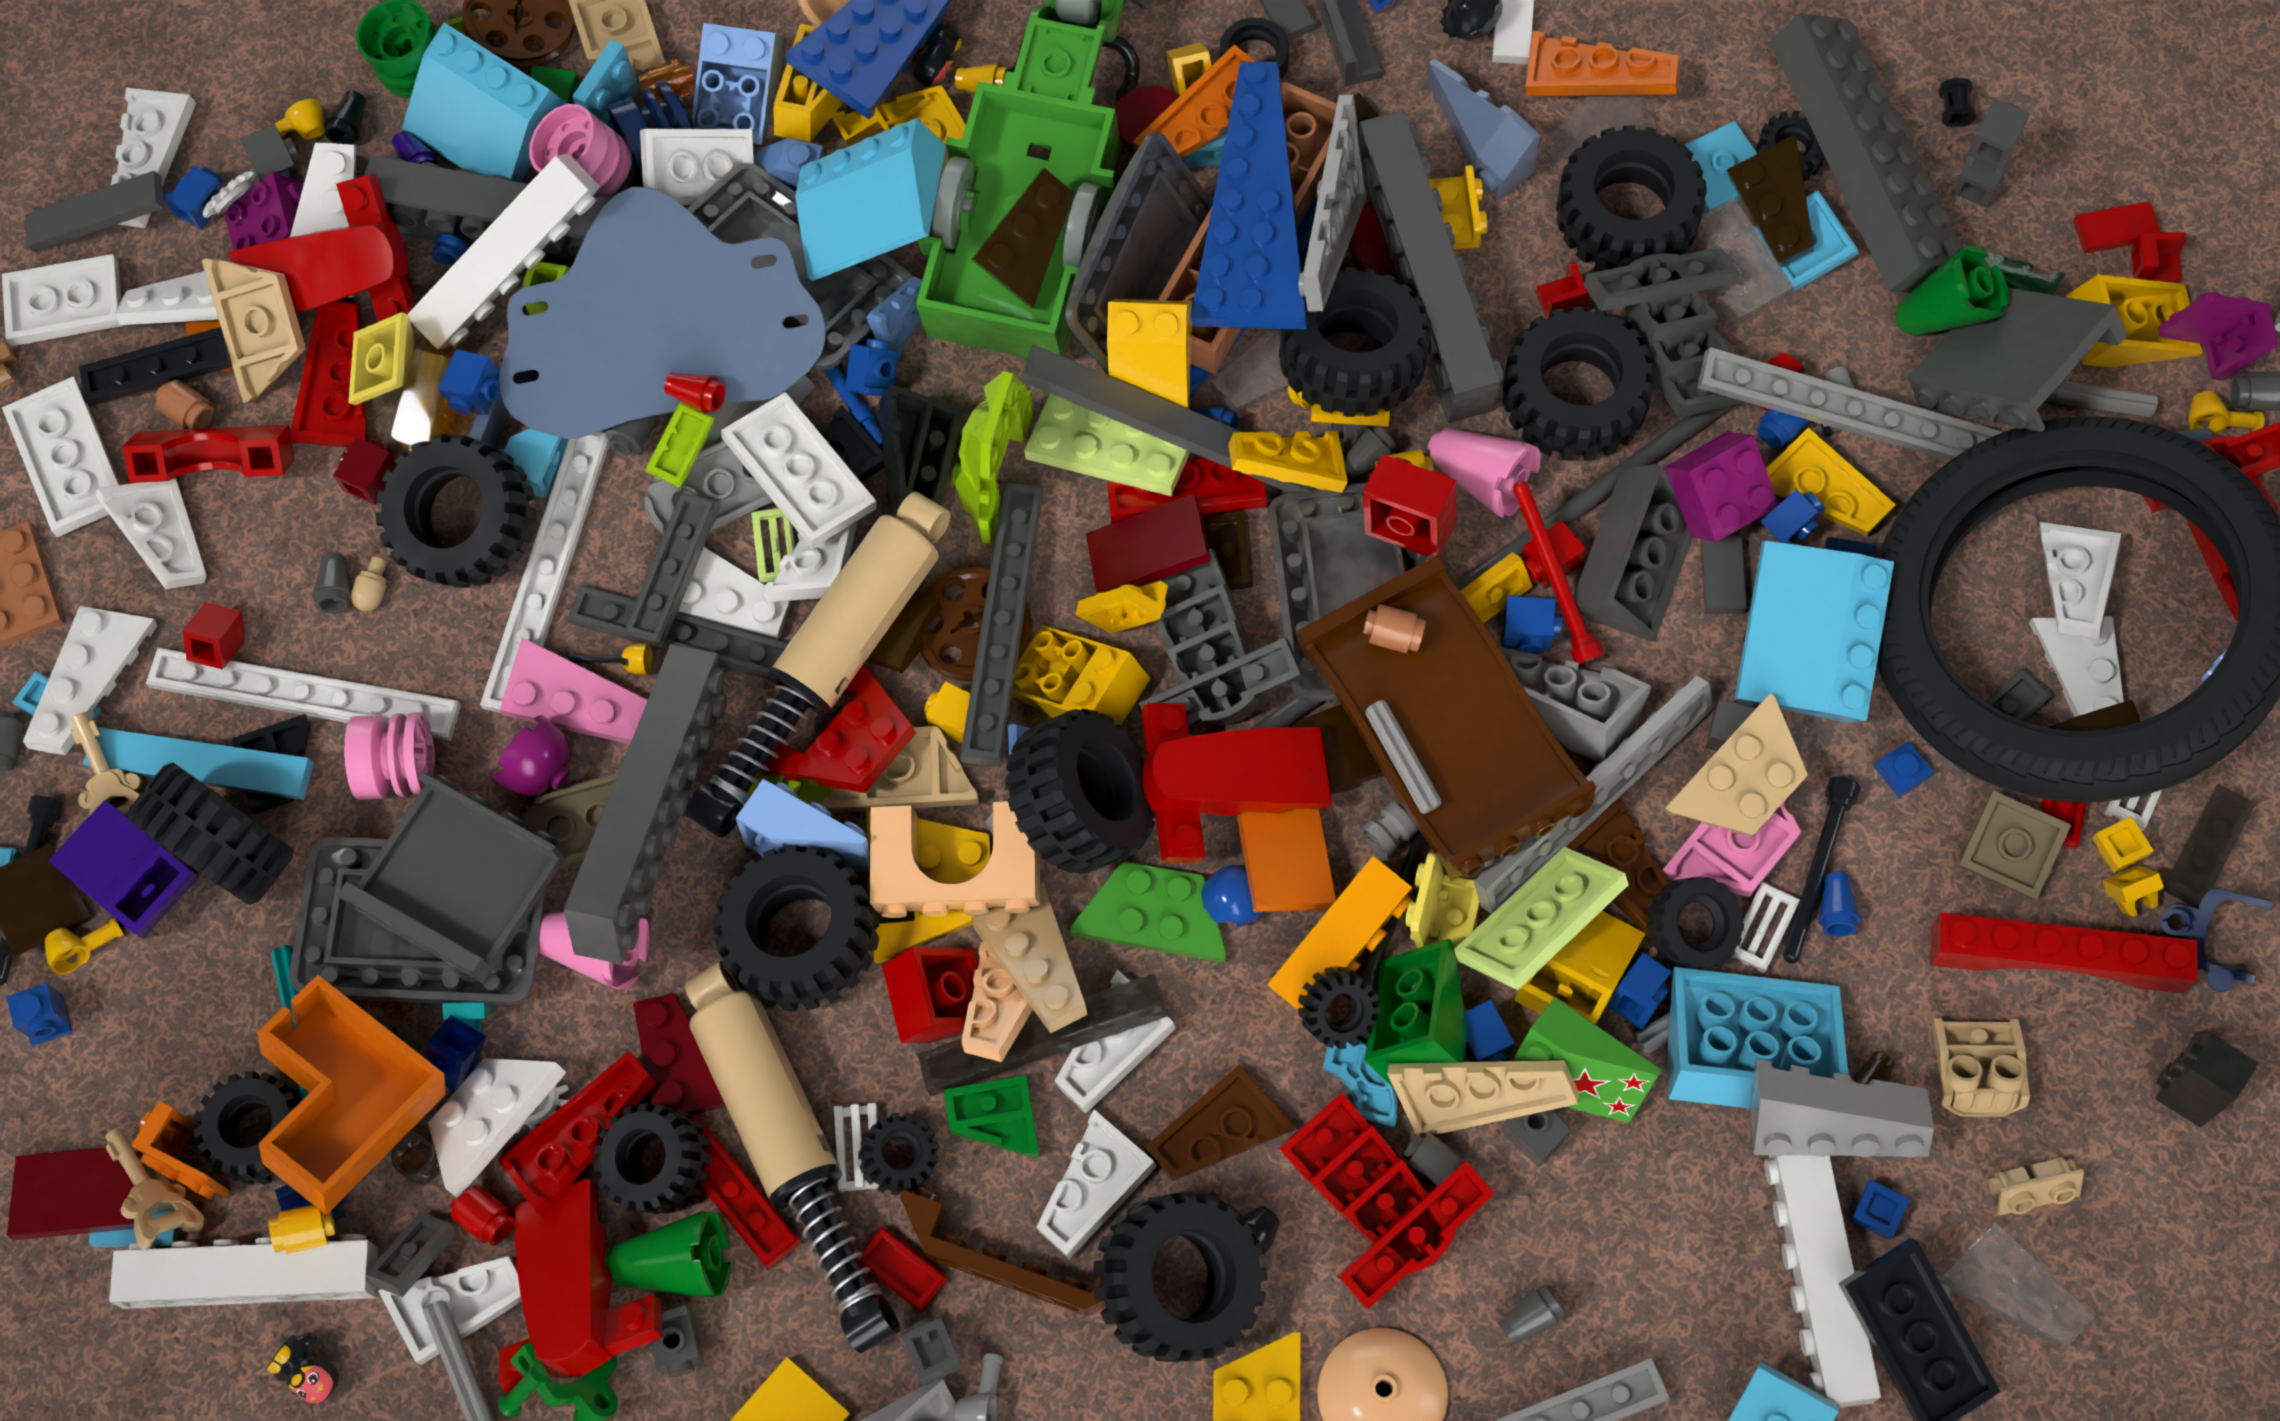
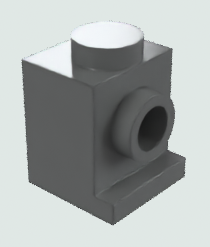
[651,1305,704,1377]

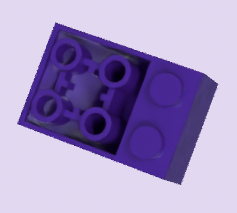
[49,800,199,939]

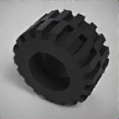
[194,1071,302,1185]
[594,1103,712,1214]

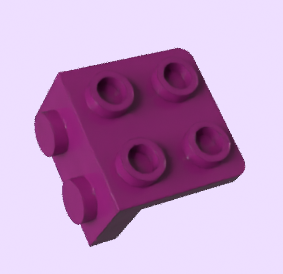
[224,171,304,250]
[2157,292,2279,380]

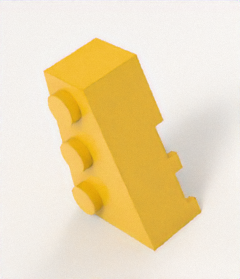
[773,23,844,143]

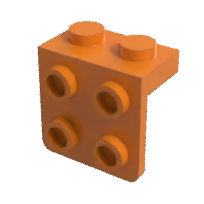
[131,1101,231,1200]

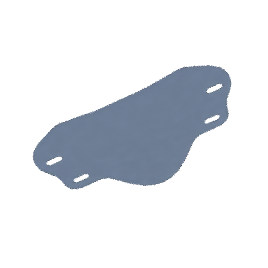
[499,187,825,439]

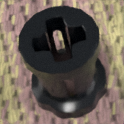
[1938,78,1976,127]

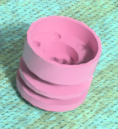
[529,104,632,197]
[344,712,435,800]

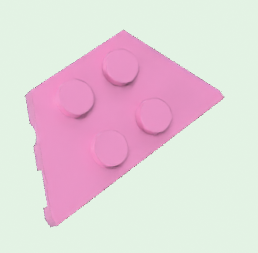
[1662,801,1801,897]

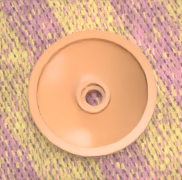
[1317,1328,1448,1421]

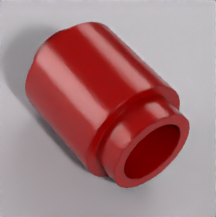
[451,1185,514,1246]

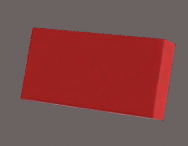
[2073,201,2161,254]
[859,1226,948,1313]

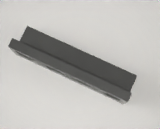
[1315,0,1381,87]

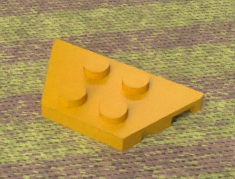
[1213,1332,1301,1421]

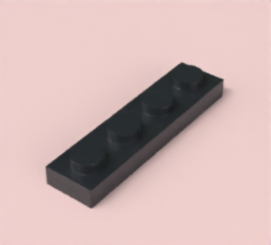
[79,327,233,406]

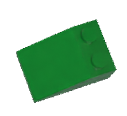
[1364,938,1468,1088]

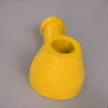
[256,98,325,140]
[2188,391,2265,433]
[45,918,124,975]

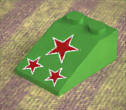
[1513,997,1662,1123]

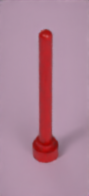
[1513,481,1605,664]

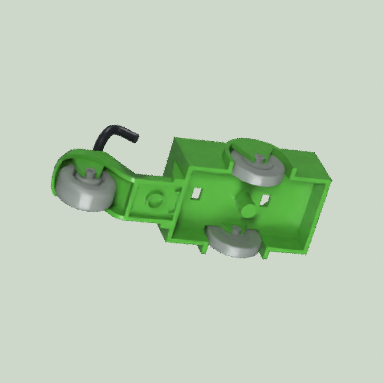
[916,0,1140,358]

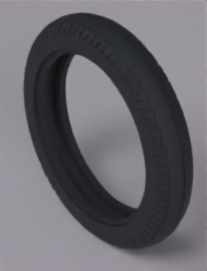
[1877,416,2280,802]

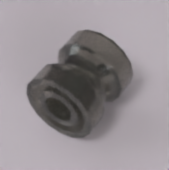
[391,1134,440,1184]

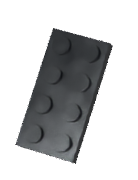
[1838,1238,2001,1421]

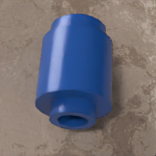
[1757,409,1811,449]

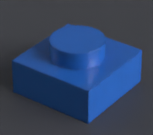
[1874,741,1934,798]
[1850,1180,1910,1241]

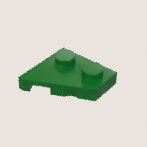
[944,1075,1040,1158]

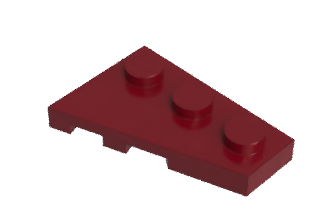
[633,993,726,1115]

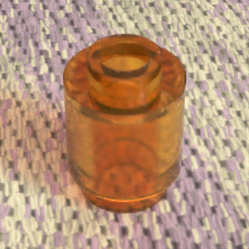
[638,59,695,100]

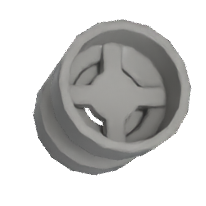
[1360,802,1417,859]

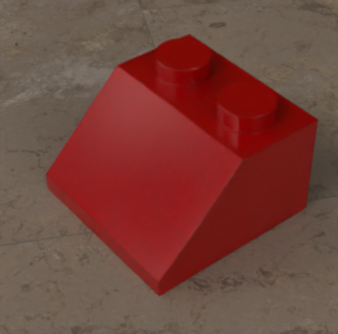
[882,947,979,1043]

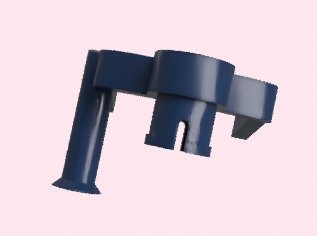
[2160,887,2275,992]

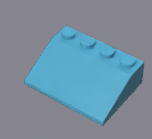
[402,23,567,182]
[795,118,946,281]
[1734,541,1894,723]
[1667,967,1849,1109]

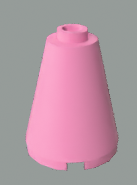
[1427,427,1541,518]
[539,912,650,990]

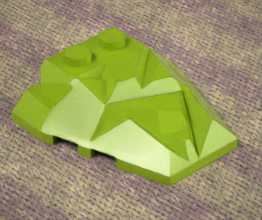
[951,371,1035,545]

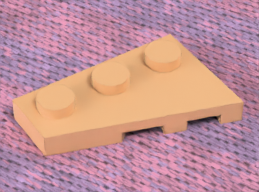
[961,942,1033,1062]

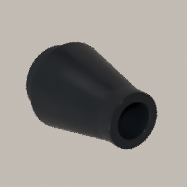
[324,90,366,145]

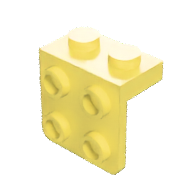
[1406,853,1481,963]

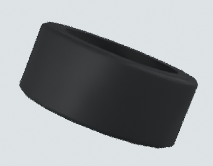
[1219,18,1289,80]

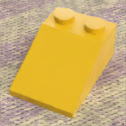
[2066,274,2203,367]
[1107,298,1192,409]

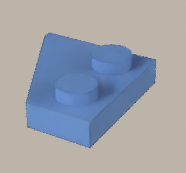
[866,276,922,355]

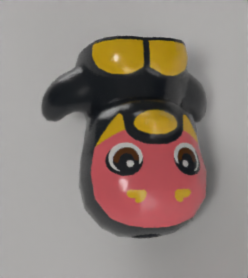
[912,24,962,87]
[266,1333,339,1403]

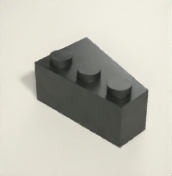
[879,384,964,517]
[2155,1032,2259,1127]

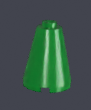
[1895,245,2009,336]
[606,1211,731,1298]

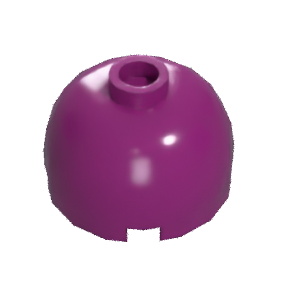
[492,715,571,797]

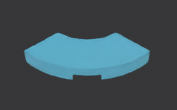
[1322,1038,1397,1130]

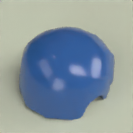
[1201,864,1264,927]

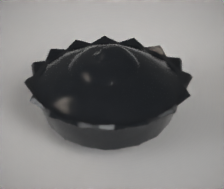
[1440,0,1503,40]

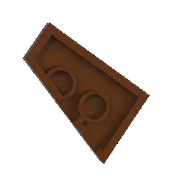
[1566,797,1681,938]
[1144,1065,1295,1181]

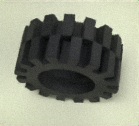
[1756,110,1825,182]
[1298,967,1380,1049]
[858,1113,939,1195]

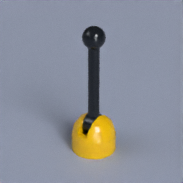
[557,643,653,675]

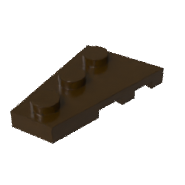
[1727,135,1814,268]

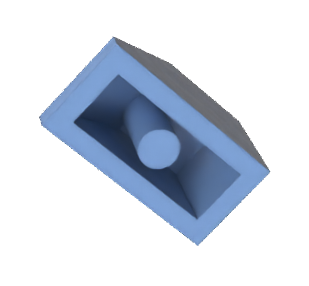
[754,138,825,192]

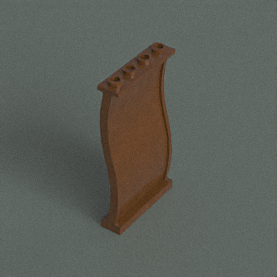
[1298,555,1596,881]

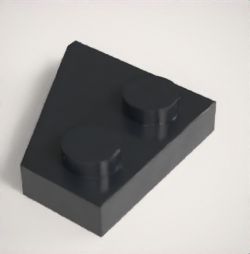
[232,713,312,814]

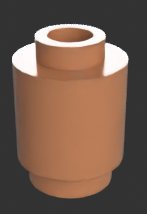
[155,380,215,429]
[1363,604,1426,653]

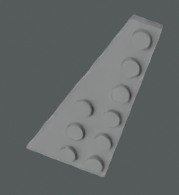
[1299,94,1367,311]

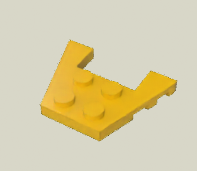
[831,85,966,149]
[866,809,991,964]

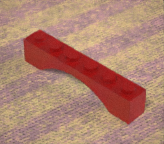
[1930,912,2197,994]

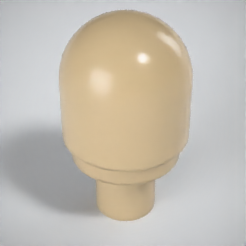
[351,557,387,611]

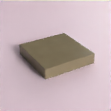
[1958,790,2071,900]

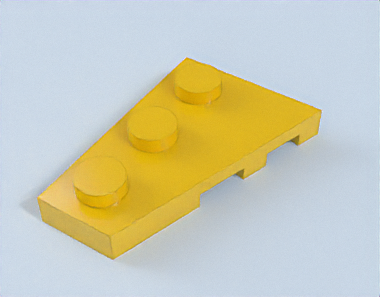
[1766,428,1896,536]
[1228,431,1348,493]

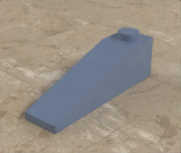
[1427,58,1540,199]

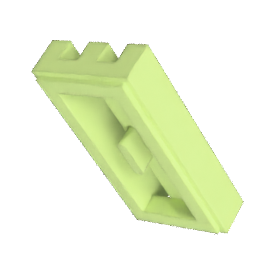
[751,508,795,585]

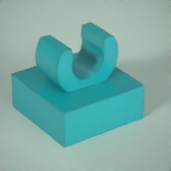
[443,1001,494,1038]

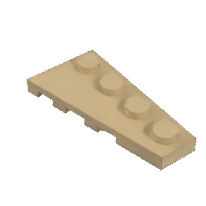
[1387,1060,1579,1138]

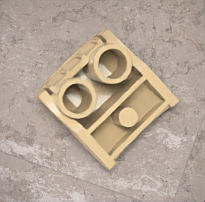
[1932,1018,2030,1117]

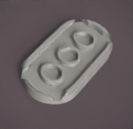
[645,440,774,535]

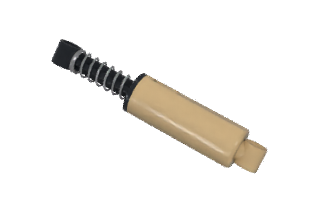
[686,491,951,838]
[684,961,900,1354]

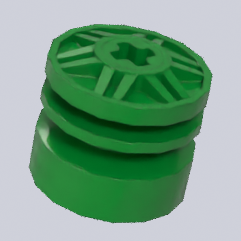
[356,0,438,98]

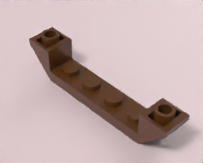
[900,1188,1106,1316]

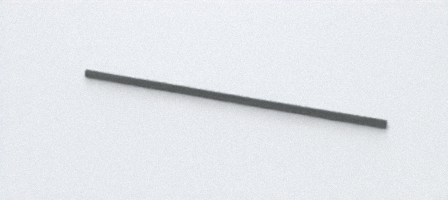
[1251,406,1733,729]

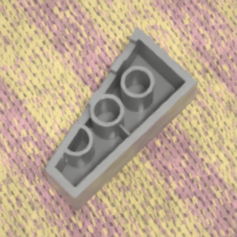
[1749,1059,1934,1158]

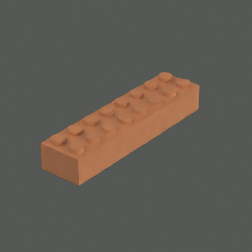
[1158,81,1337,374]

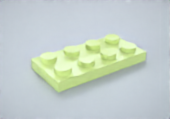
[1024,393,1190,496]
[1454,847,1629,990]

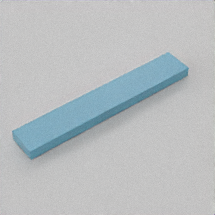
[83,727,314,800]

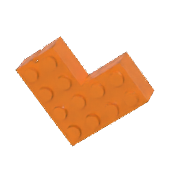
[257,975,446,1215]

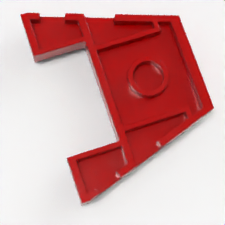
[761,664,916,793]

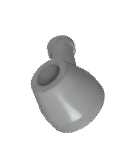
[955,1353,1004,1421]

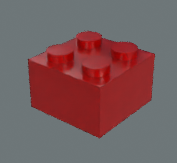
[1362,454,1457,558]

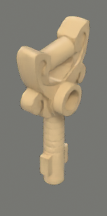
[70,712,142,818]
[105,1128,204,1251]

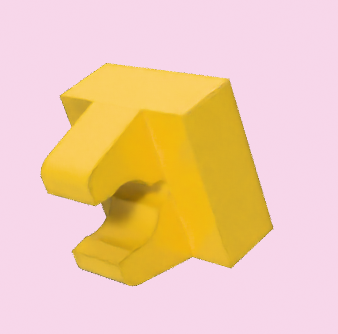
[2092,816,2154,873]
[2102,865,2164,917]

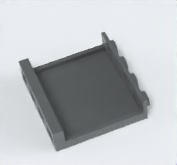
[1907,288,2128,432]
[337,772,566,984]

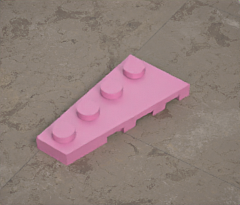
[500,637,648,745]

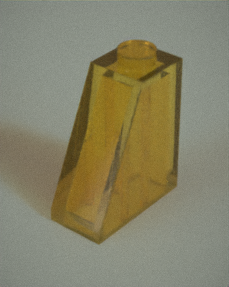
[390,349,458,452]

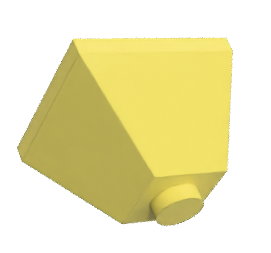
[348,312,415,405]

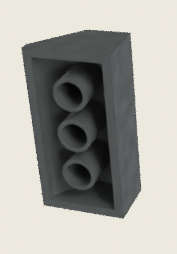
[1573,464,1692,641]

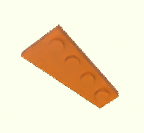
[1525,30,1680,96]
[1133,44,1283,159]

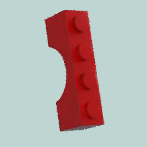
[123,424,294,483]

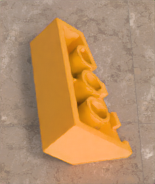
[1267,856,1414,1010]

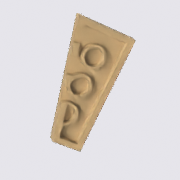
[972,883,1087,1034]

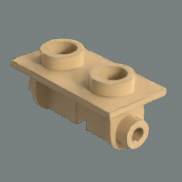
[1988,1157,2084,1216]

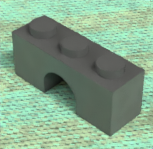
[1952,99,2030,208]

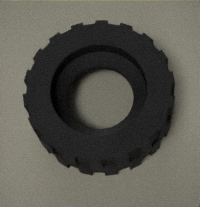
[1646,877,1744,969]

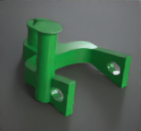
[498,1342,618,1421]

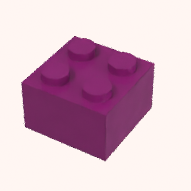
[1664,431,1779,542]

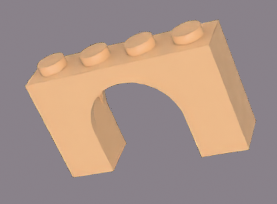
[870,801,1040,918]

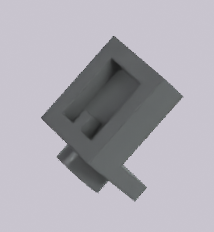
[902,1317,962,1386]

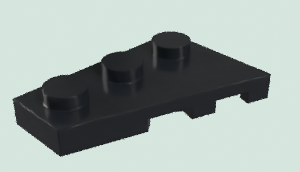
[819,405,885,482]

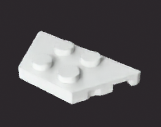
[428,1058,567,1199]

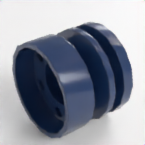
[606,79,695,177]

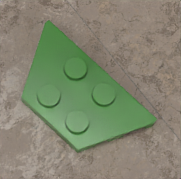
[1070,861,1227,963]

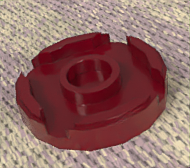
[1115,86,1179,153]

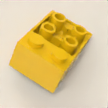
[1012,625,1151,725]
[1514,911,1646,1026]

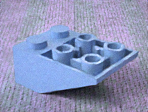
[692,23,785,145]
[736,779,870,871]

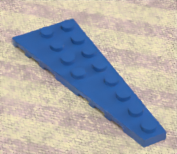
[786,0,952,119]
[1191,62,1308,329]

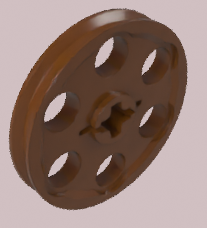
[462,0,574,68]
[920,567,1032,682]

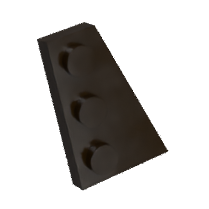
[971,168,1074,309]

